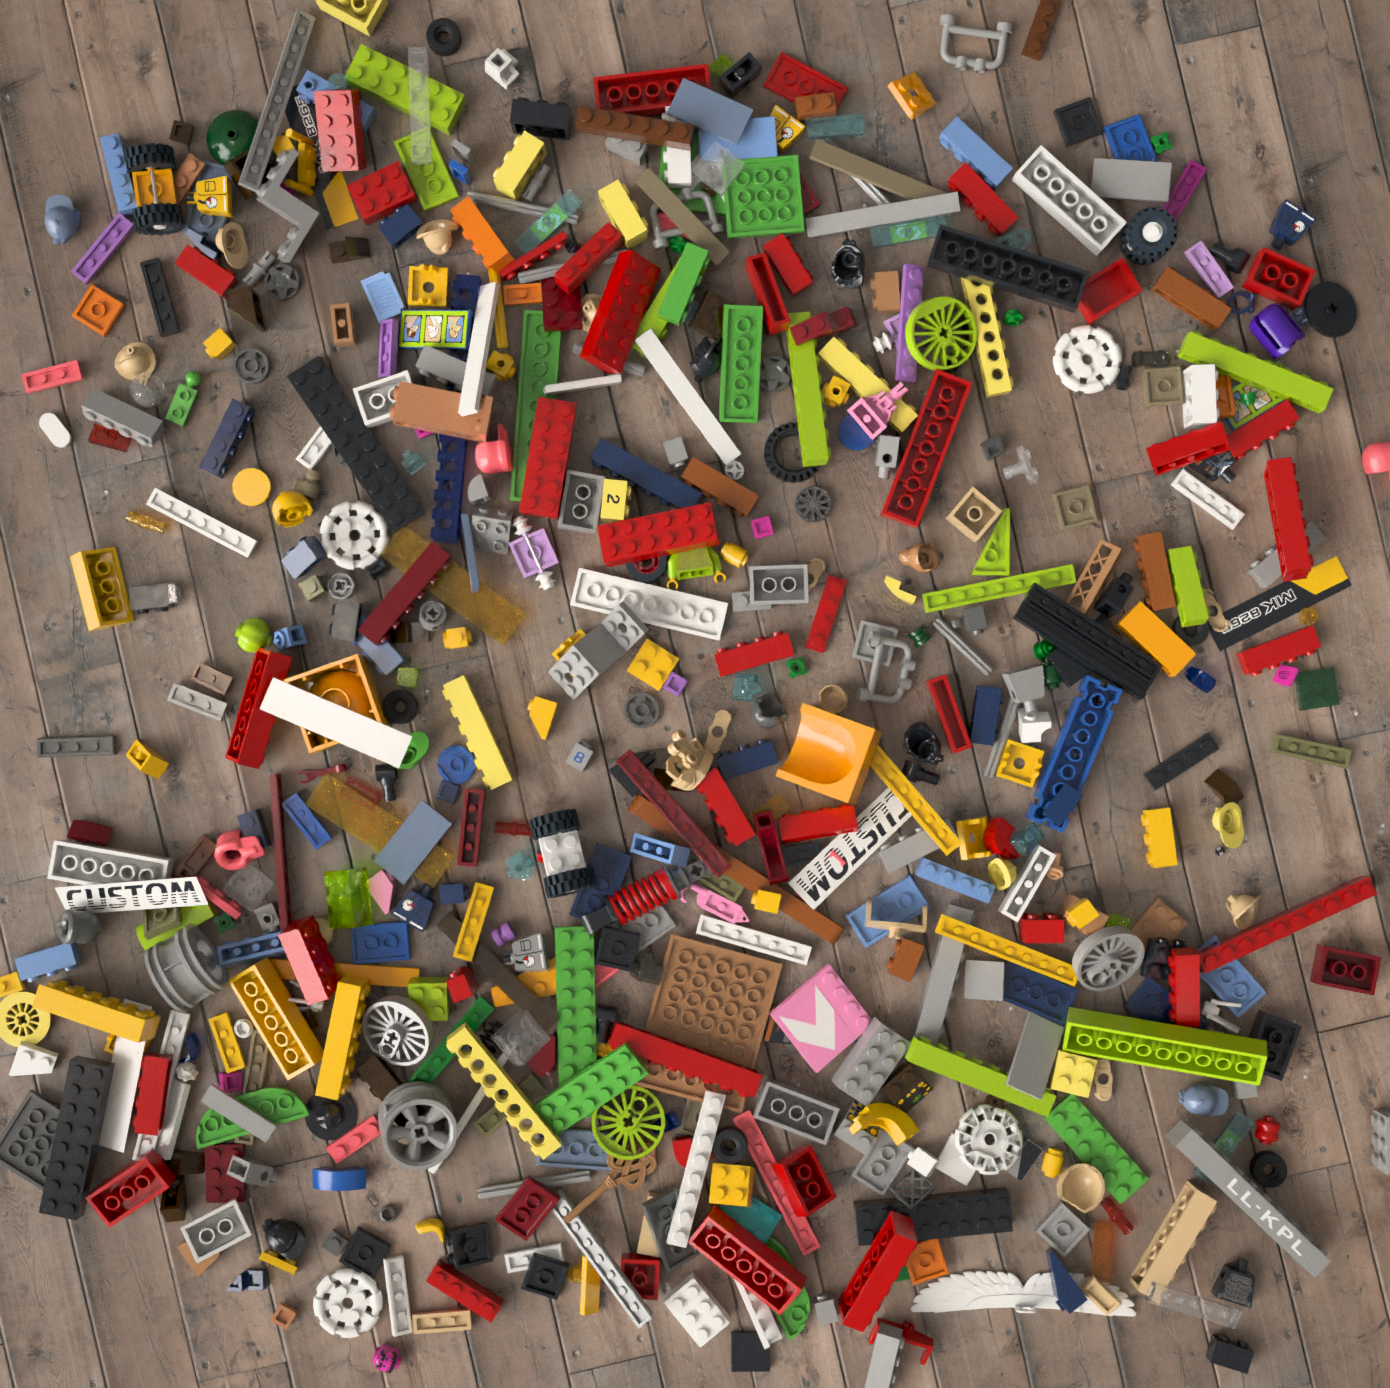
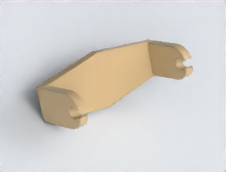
[865,900,927,939]

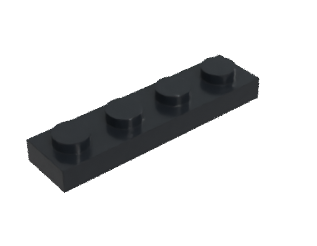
[140,258,180,337]
[1144,732,1220,790]

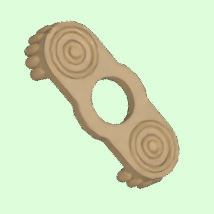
[808,558,825,591]
[1204,589,1229,632]
[704,710,732,754]
[1093,1057,1113,1101]

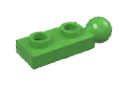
[165,371,201,427]

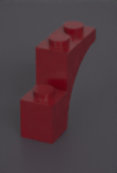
[789,306,858,346]
[753,810,789,885]

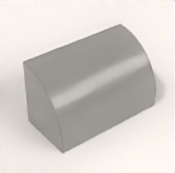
[468,474,492,506]

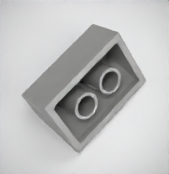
[557,470,606,534]
[749,564,809,605]

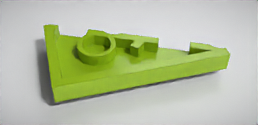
[972,508,1010,576]

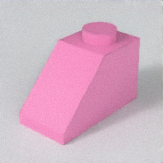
[363,869,396,915]

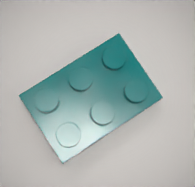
[719,1196,782,1244]

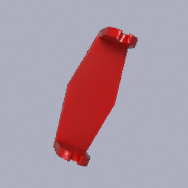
[868,1317,933,1365]

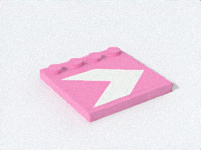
[769,963,872,1073]

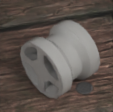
[725,461,744,482]

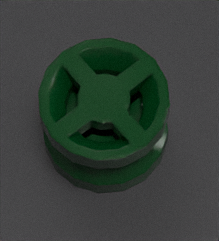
[908,625,932,648]

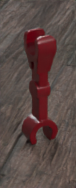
[298,764,347,784]

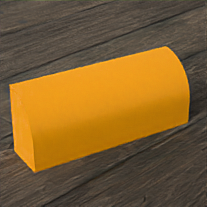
[1115,601,1196,677]

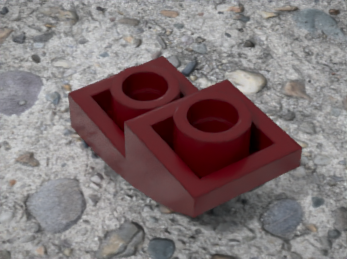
[66,820,113,847]

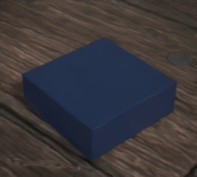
[436,779,461,804]

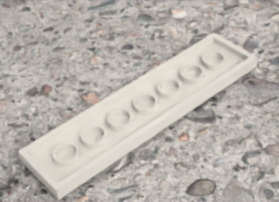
[570,568,728,641]

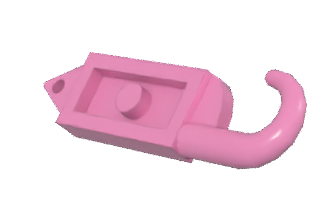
[680,882,749,924]

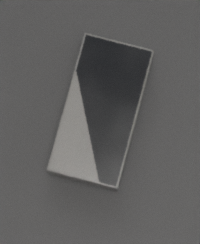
[451,139,475,166]
[1006,1138,1044,1181]

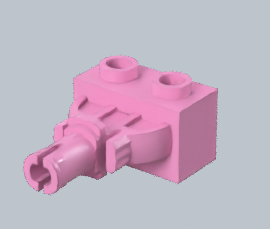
[847,381,909,440]

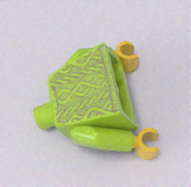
[667,547,726,590]

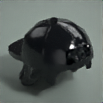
[831,239,865,289]
[689,336,722,384]
[903,722,944,765]
[262,1218,307,1260]

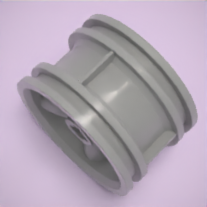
[144,924,229,1013]
[378,1081,458,1170]

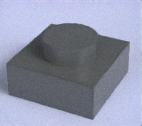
[980,435,1004,461]
[321,1228,349,1257]

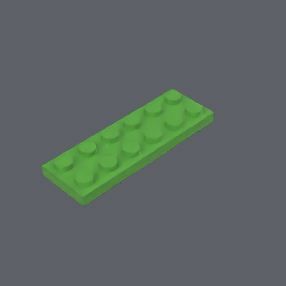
[719,304,763,423]
[533,1042,649,1135]
[1043,1093,1149,1205]

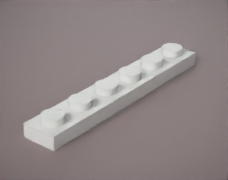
[146,488,258,558]
[696,914,812,965]

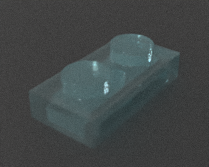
[1011,821,1045,858]

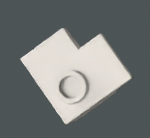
[485,48,519,90]
[1017,708,1052,743]

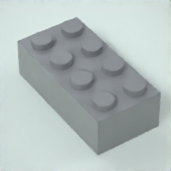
[831,1017,911,1106]
[753,1077,840,1145]

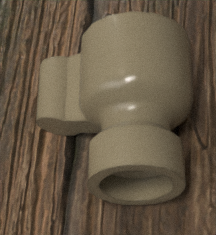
[291,469,322,500]

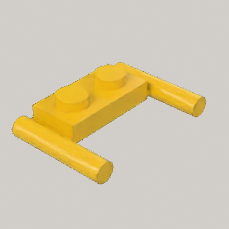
[285,129,317,196]

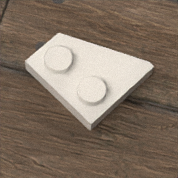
[9,1041,59,1076]

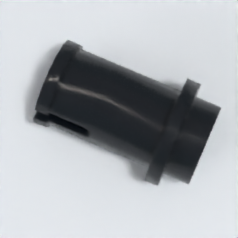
[565,238,583,254]
[1115,365,1133,391]

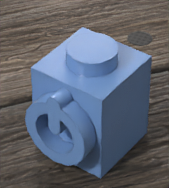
[273,624,307,651]

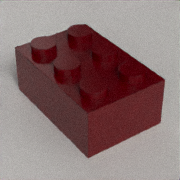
[1310,944,1382,995]

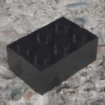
[510,97,573,140]
[1248,1010,1302,1081]

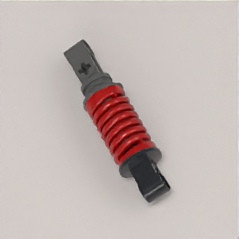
[580,858,712,935]

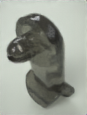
[1131,350,1171,368]

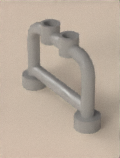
[940,14,1013,74]
[649,187,724,250]
[856,631,916,704]

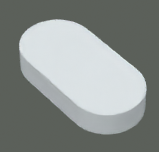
[39,413,72,448]

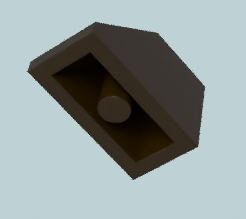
[160,1175,187,1222]

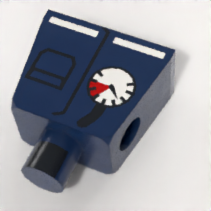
[1268,199,1316,250]
[391,883,436,932]

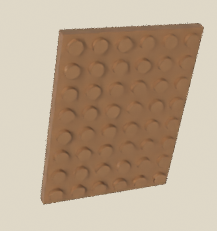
[635,933,783,1113]

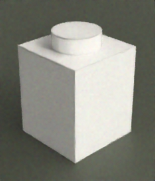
[907,1147,940,1177]

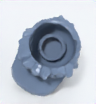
[45,195,80,245]
[1179,1082,1229,1117]

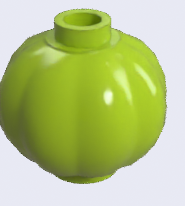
[235,618,273,653]

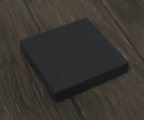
[1053,97,1103,148]
[594,926,641,972]
[339,1226,391,1279]
[521,1252,570,1300]
[731,1331,770,1372]

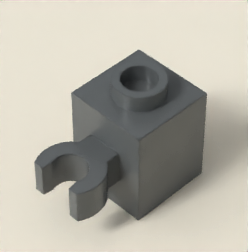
[951,605,988,635]

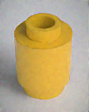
[720,542,749,568]
[1041,1147,1064,1178]

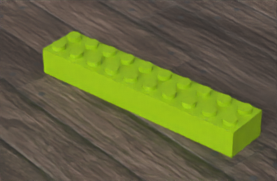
[1062,1007,1267,1086]

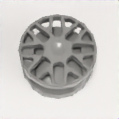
[327,573,357,601]
[418,600,447,631]

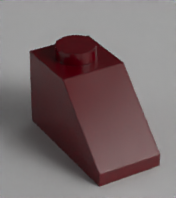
[525,1032,557,1078]

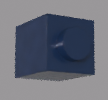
[440,882,469,904]

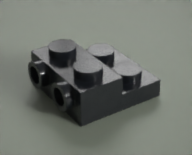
[1140,937,1189,980]
[444,1222,493,1270]

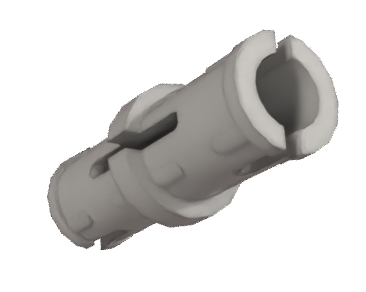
[522,162,551,202]
[243,251,276,288]

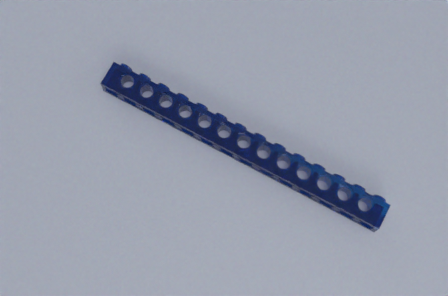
[430,274,482,545]

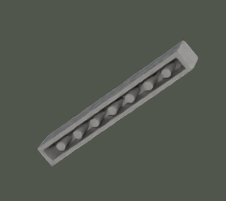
[911,903,975,1045]

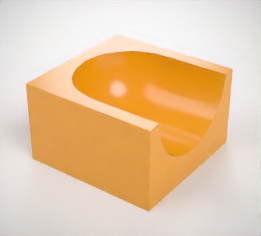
[284,654,390,753]
[776,703,882,805]

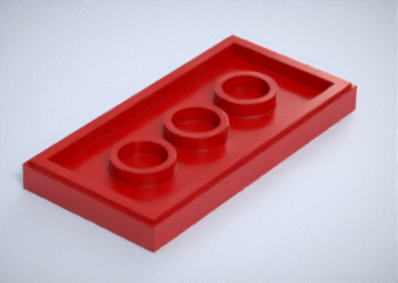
[763,52,848,123]

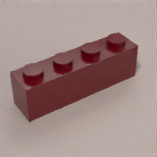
[457,787,486,867]

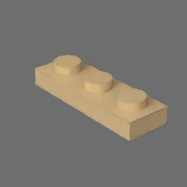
[412,1308,472,1334]

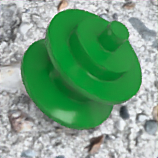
[1033,640,1053,661]

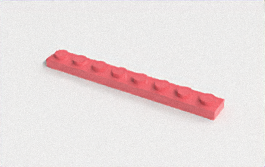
[732,1109,821,1256]

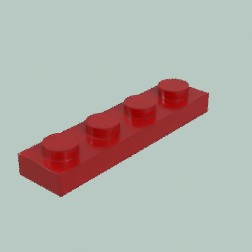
[499,231,568,281]
[805,575,847,654]

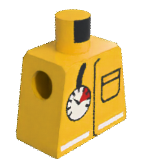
[770,105,805,153]
[186,176,233,217]

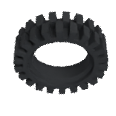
[764,422,820,483]

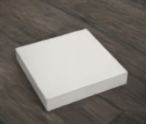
[936,1132,983,1186]

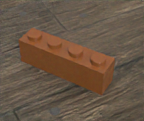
[1150,266,1232,331]
[681,457,759,518]
[1133,531,1176,611]

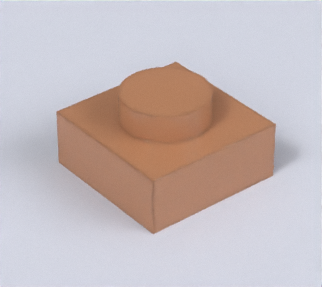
[270,1301,298,1330]

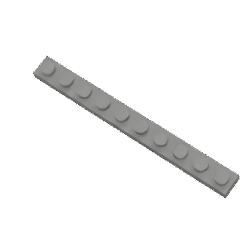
[238,9,316,192]

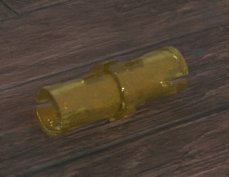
[126,510,167,535]

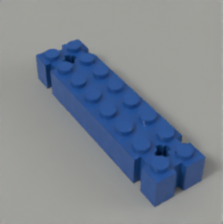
[1024,675,1123,833]

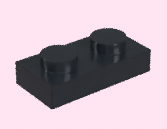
[782,841,821,867]

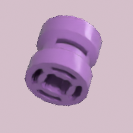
[490,921,517,947]

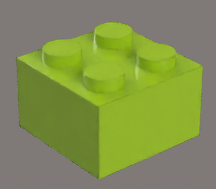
[408,977,451,1021]

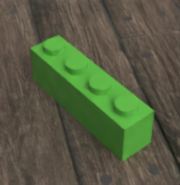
[657,242,710,326]

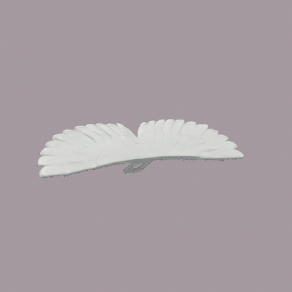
[911,1270,1136,1316]

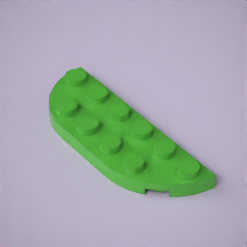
[196,1087,310,1149]
[765,1235,810,1341]

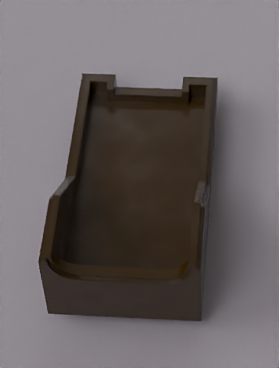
[687,290,771,355]

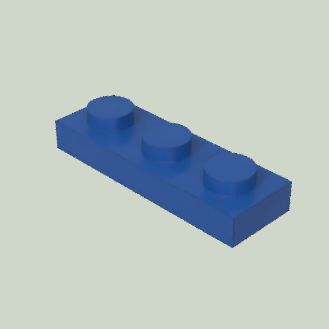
[281,792,333,850]

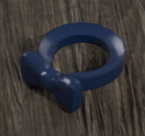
[1228,291,1255,315]

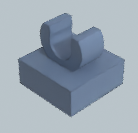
[1289,305,1309,328]

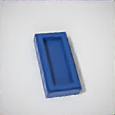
[449,159,473,185]

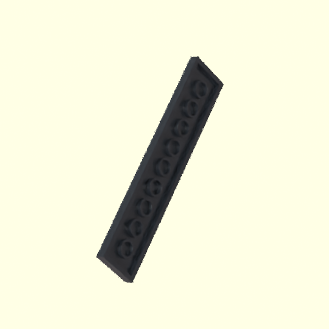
[286,356,426,534]

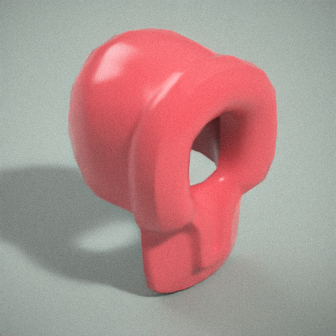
[475,423,513,474]
[1362,441,1390,482]
[214,829,265,870]

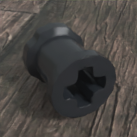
[365,556,390,581]

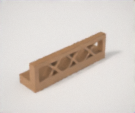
[1066,539,1124,617]

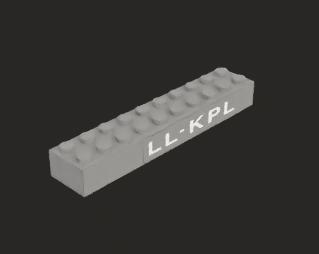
[1165,1119,1331,1278]

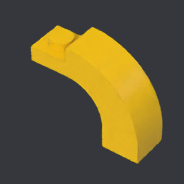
[849,1103,919,1146]

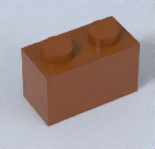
[794,92,836,123]
[886,936,925,982]

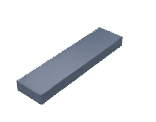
[460,513,480,593]

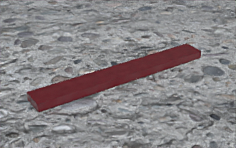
[616,749,732,879]
[269,774,292,929]

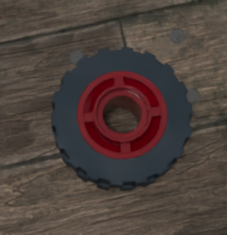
[626,555,669,583]

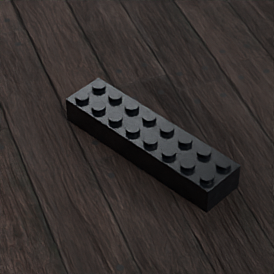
[927,224,1090,313]
[39,1055,115,1220]
[853,1187,1013,1246]

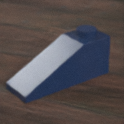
[1046,1249,1088,1314]

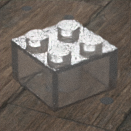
[491,1009,551,1067]

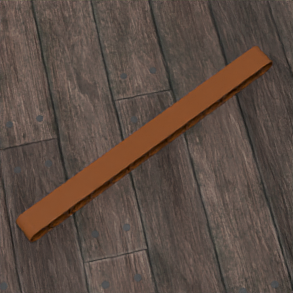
[627,794,845,945]

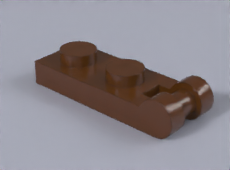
[171,834,217,878]

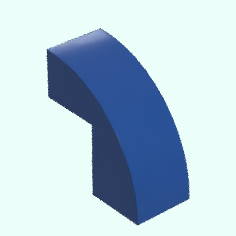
[312,1166,366,1191]

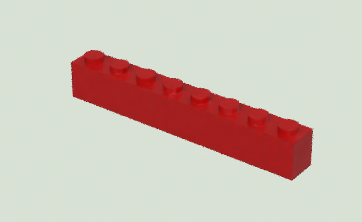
[608,1020,762,1098]

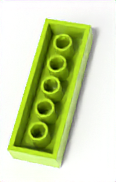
[344,44,467,135]

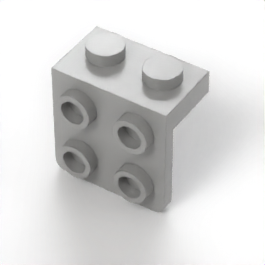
[471,505,514,555]

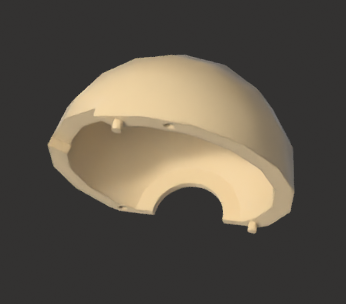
[1056,1163,1105,1213]

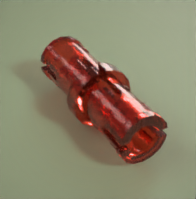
[494,821,533,837]
[1100,1196,1134,1235]

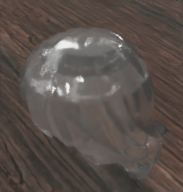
[129,373,166,409]

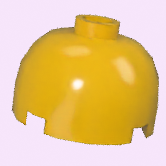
[272,491,313,528]

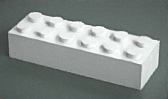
[1012,145,1127,256]
[47,839,175,885]

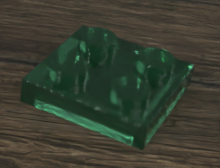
[1295,667,1340,711]

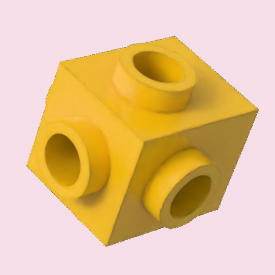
[486,350,516,382]
[822,376,851,408]

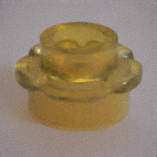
[1299,607,1318,626]
[567,1264,583,1284]

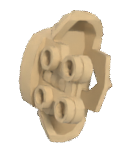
[666,729,713,790]

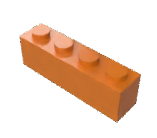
[450,196,514,273]

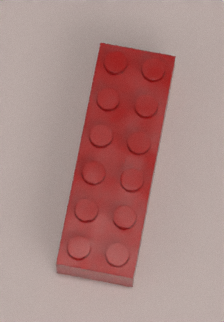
[593,64,711,117]
[579,250,661,374]
[519,397,578,520]
[1263,457,1314,582]
[597,502,720,567]
[225,648,292,769]
[688,1205,807,1315]
[838,1210,918,1332]

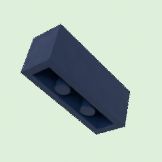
[968,685,1004,746]
[717,738,779,780]

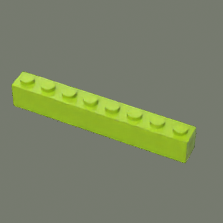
[786,312,831,467]
[1177,331,1333,413]
[905,1036,1057,1117]

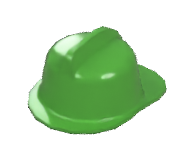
[392,731,430,769]

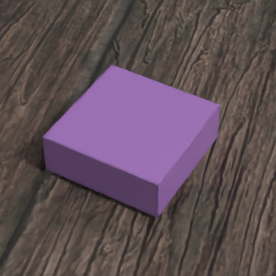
[662,671,688,697]

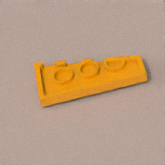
[491,956,556,1007]

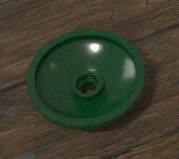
[206,110,259,166]

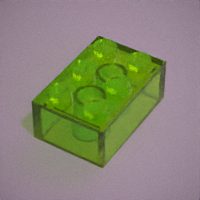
[324,867,373,929]

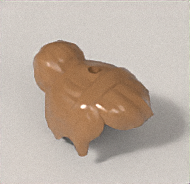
[899,543,939,573]

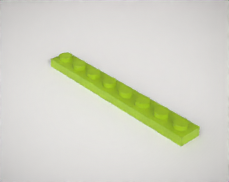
[922,564,1077,613]

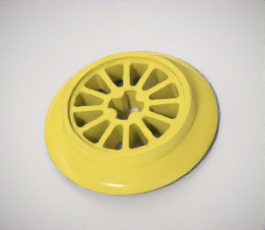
[0,992,51,1047]

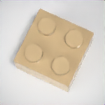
[945,487,1002,543]

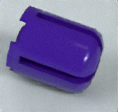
[1249,303,1305,360]

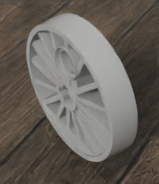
[1072,926,1145,991]
[362,995,434,1066]

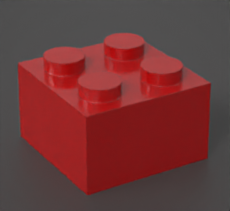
[1019,912,1064,944]
[621,1253,660,1300]

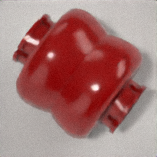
[1254,1115,1281,1145]

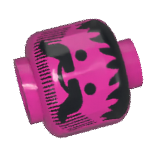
[372,1344,402,1374]

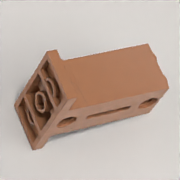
[390,381,493,444]

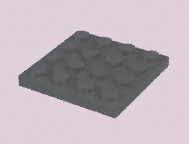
[0,1090,60,1191]

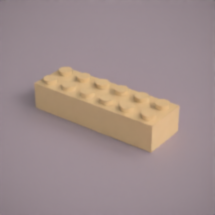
[1129,1180,1217,1302]

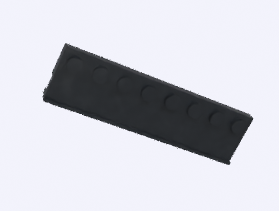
[1013,583,1162,700]

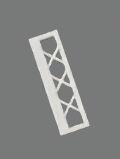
[734,1279,783,1349]

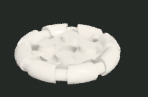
[1053,325,1122,394]
[320,500,390,570]
[954,1104,1023,1175]
[313,1268,383,1338]

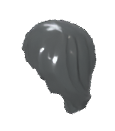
[751,693,788,729]

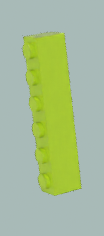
[631,259,707,359]

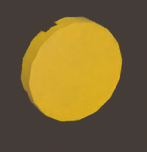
[232,468,272,507]

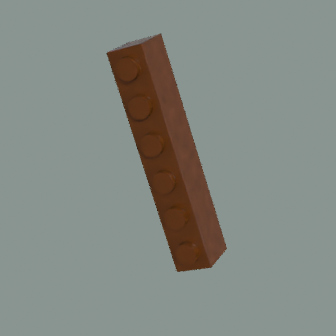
[575,106,695,151]

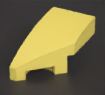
[884,576,916,605]

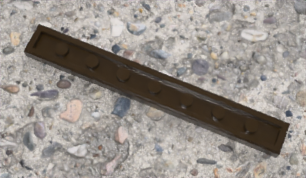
[436,911,559,1033]

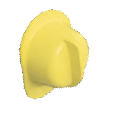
[1212,802,1244,848]
[987,858,1017,890]

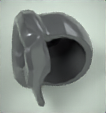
[57,909,101,944]

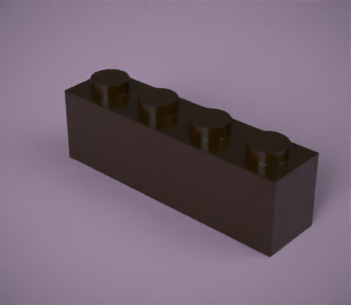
[356,1054,426,1127]

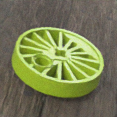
[905,296,977,371]
[592,1085,665,1160]

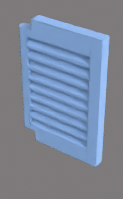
[361,271,405,323]

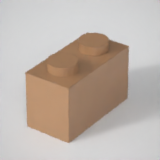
[870,271,900,315]
[330,303,357,348]

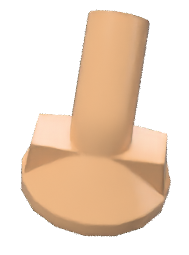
[1046,851,1064,880]

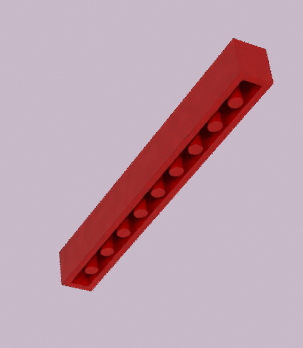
[1198,876,1377,974]

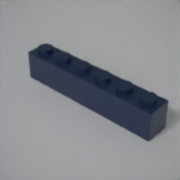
[590,438,702,509]

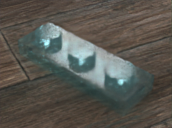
[805,114,865,140]

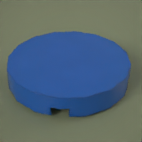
[838,414,874,451]
[438,745,476,783]

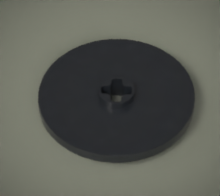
[1304,282,1357,338]

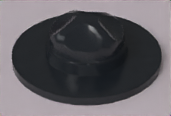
[305,1093,357,1140]

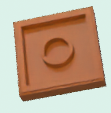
[72,284,126,337]
[906,1239,949,1285]

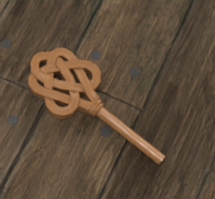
[563,1138,657,1224]

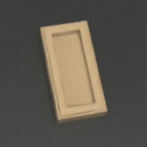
[1080,1275,1122,1316]

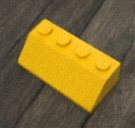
[70,547,134,631]

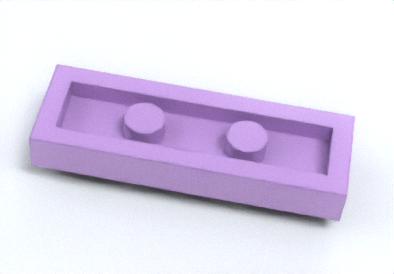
[1184,241,1234,299]

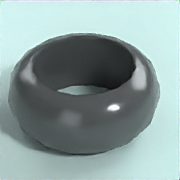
[379,1205,397,1223]

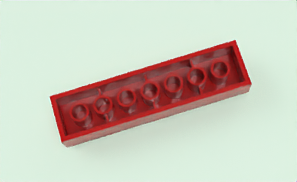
[880,369,972,529]

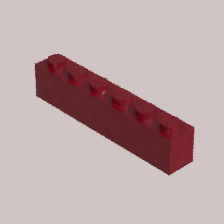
[358,541,451,647]

